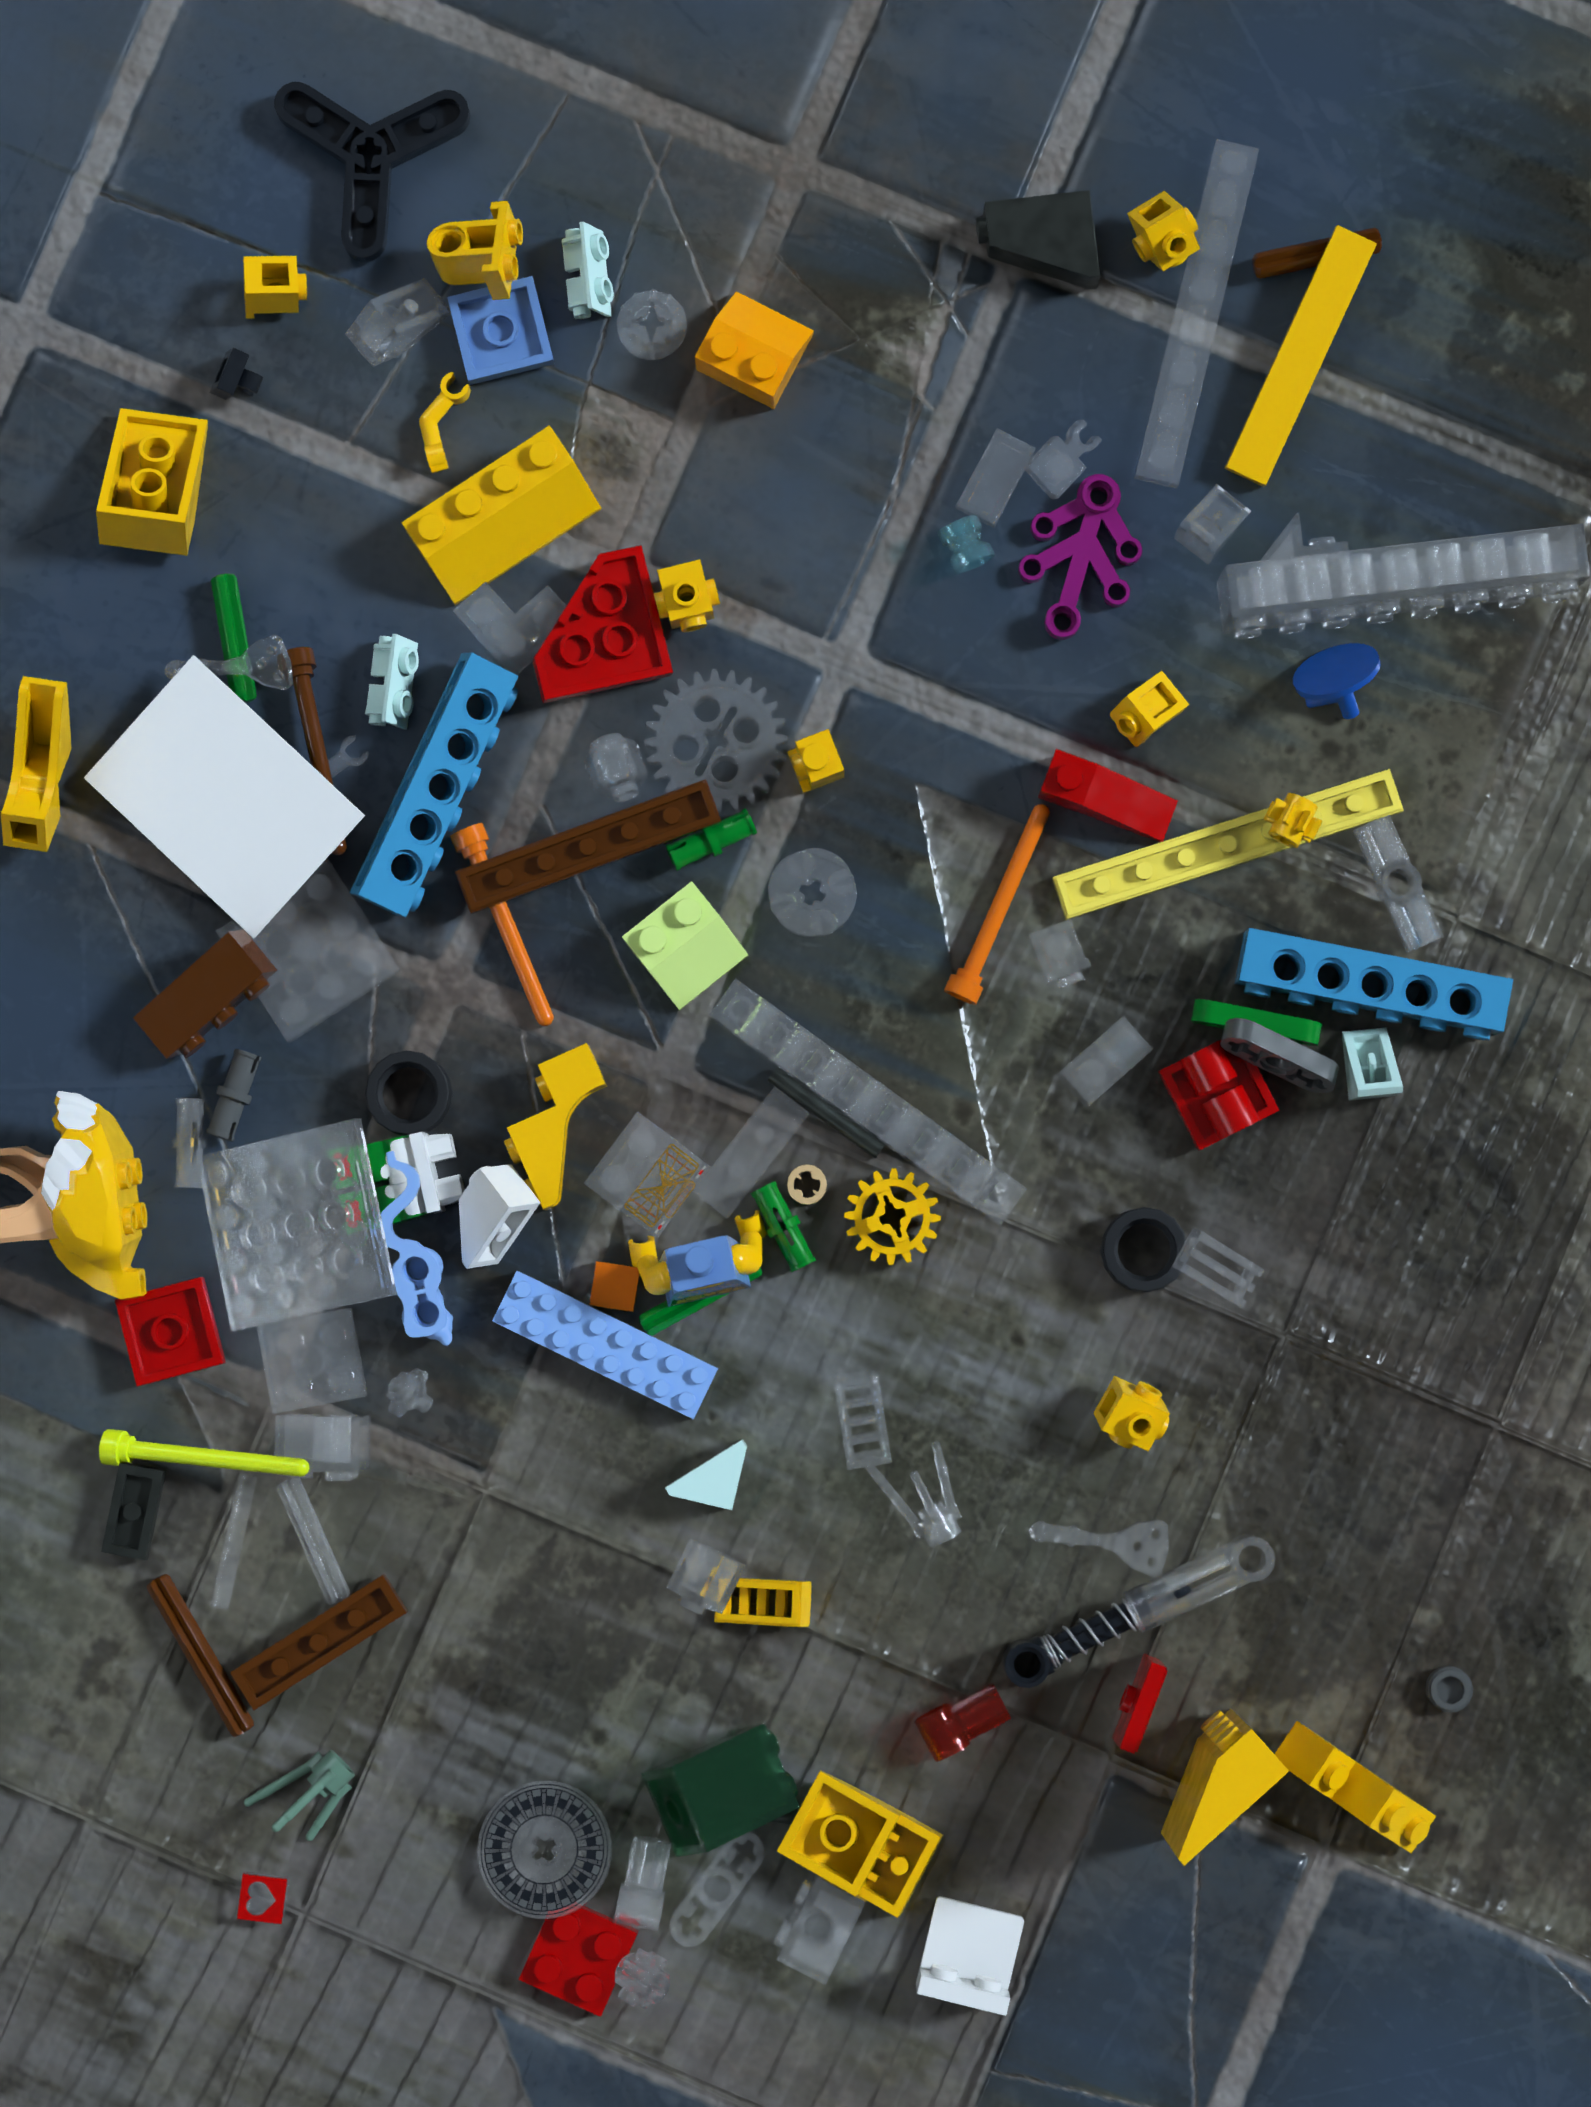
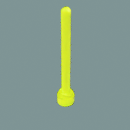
[99,1429,310,1477]

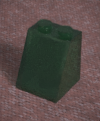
[641,1723,800,1857]

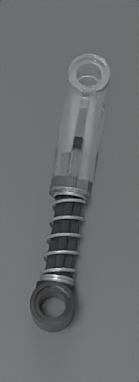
[1003,1534,1275,1688]

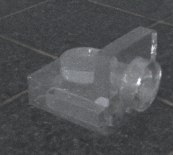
[1028,919,1091,989]

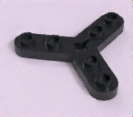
[274,82,471,262]

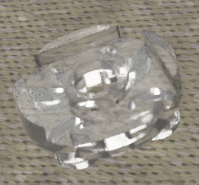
[768,848,857,938]

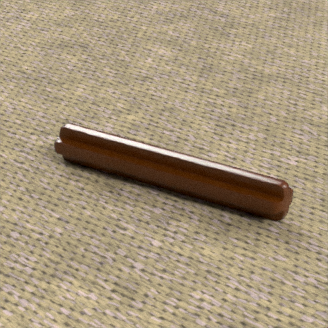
[147,1574,254,1737]

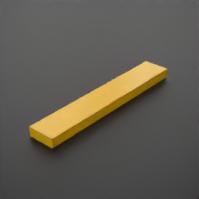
[1224,225,1377,487]

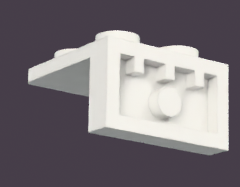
[916,1896,1024,2016]

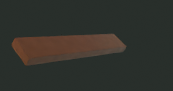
[455,779,722,914]

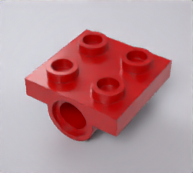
[1158,1040,1280,1151]

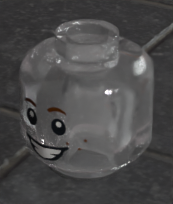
[584,733,648,802]

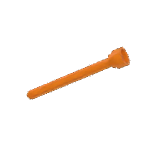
[944,804,1050,1005]
[450,823,554,1026]

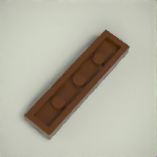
[230,1574,408,1711]

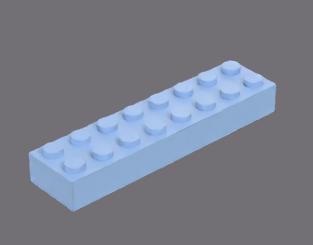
[492,1271,719,1419]

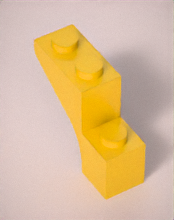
[0,676,72,852]
[504,1043,607,1210]
[1275,1721,1436,1854]

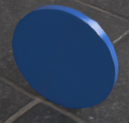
[1293,643,1381,719]

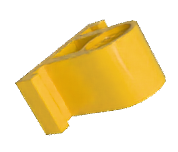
[427,201,523,300]

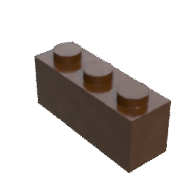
[133,929,277,1059]

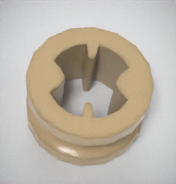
[787,1164,827,1205]

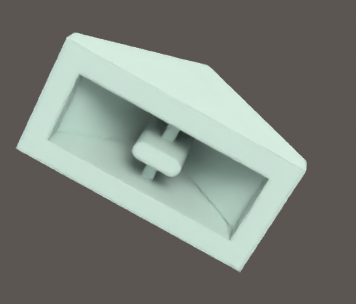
[1342,1027,1403,1101]
[665,1439,747,1510]

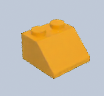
[695,291,814,409]

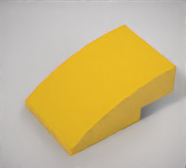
[777,1770,944,1918]

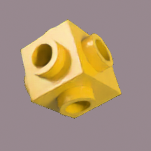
[1127,190,1200,272]
[654,559,720,632]
[1093,1375,1170,1451]

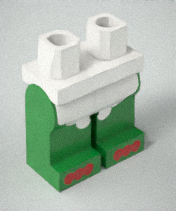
[334,1132,465,1234]

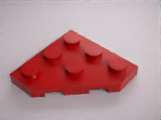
[533,545,673,703]

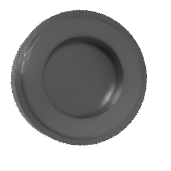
[1425,1666,1473,1713]

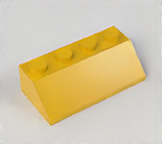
[401,425,601,605]

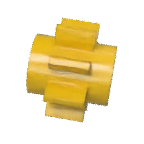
[1263,793,1323,848]

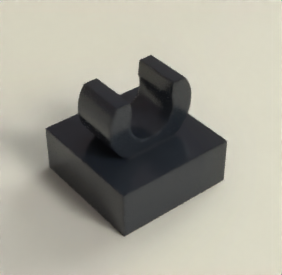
[209,347,263,400]

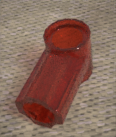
[914,1683,1011,1762]

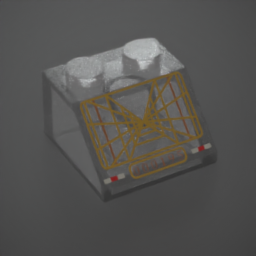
[584,1111,711,1238]

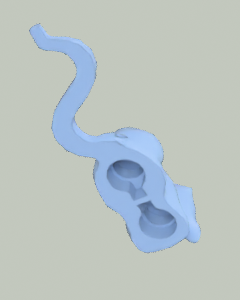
[377,1151,453,1346]

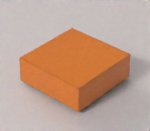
[589,1261,640,1312]

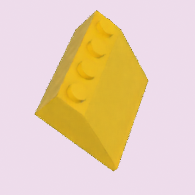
[1161,1709,1289,1866]

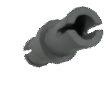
[206,1049,262,1142]

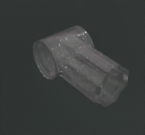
[613,1835,672,1932]

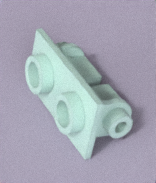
[562,222,614,319]
[365,634,419,730]

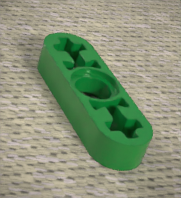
[1191,999,1322,1046]

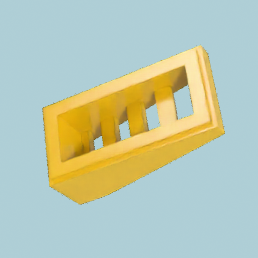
[714,1577,812,1627]

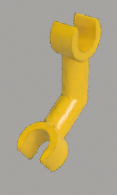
[419,372,471,473]

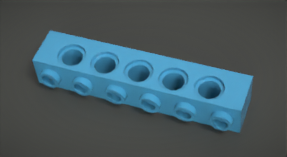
[349,652,519,917]
[1234,928,1514,1041]

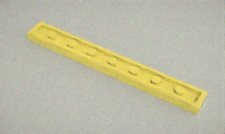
[1052,769,1404,920]

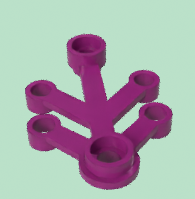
[1018,474,1142,640]

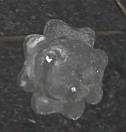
[386,1367,433,1418]

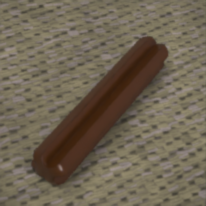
[1252,228,1382,279]

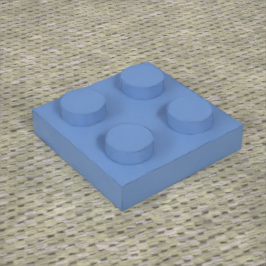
[447,276,555,385]

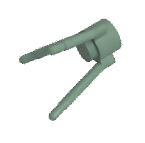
[244,1750,355,1841]

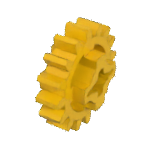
[844,1168,941,1266]

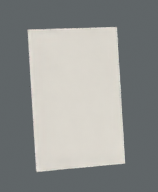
[84,655,365,939]

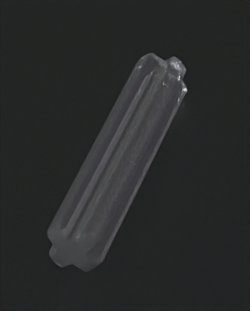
[277,1477,350,1605]

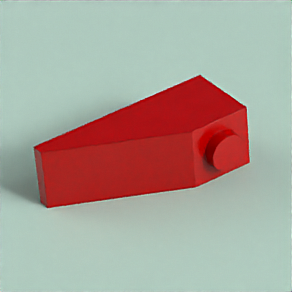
[1038,749,1178,842]

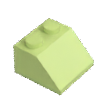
[622,881,749,1011]

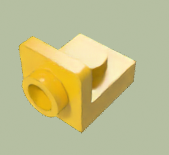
[1110,671,1190,747]

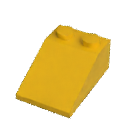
[96,408,208,556]

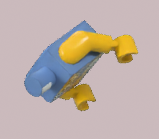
[628,1210,767,1307]

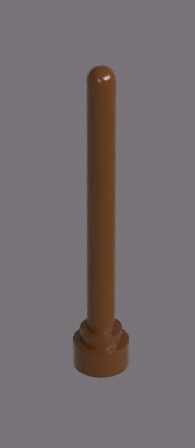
[278,647,347,855]

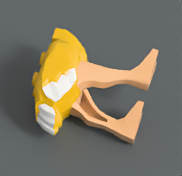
[0,1091,147,1300]

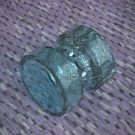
[937,514,995,574]

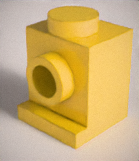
[243,256,307,319]
[787,729,845,793]

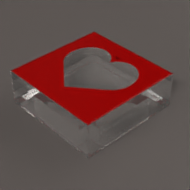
[237,1871,289,1925]

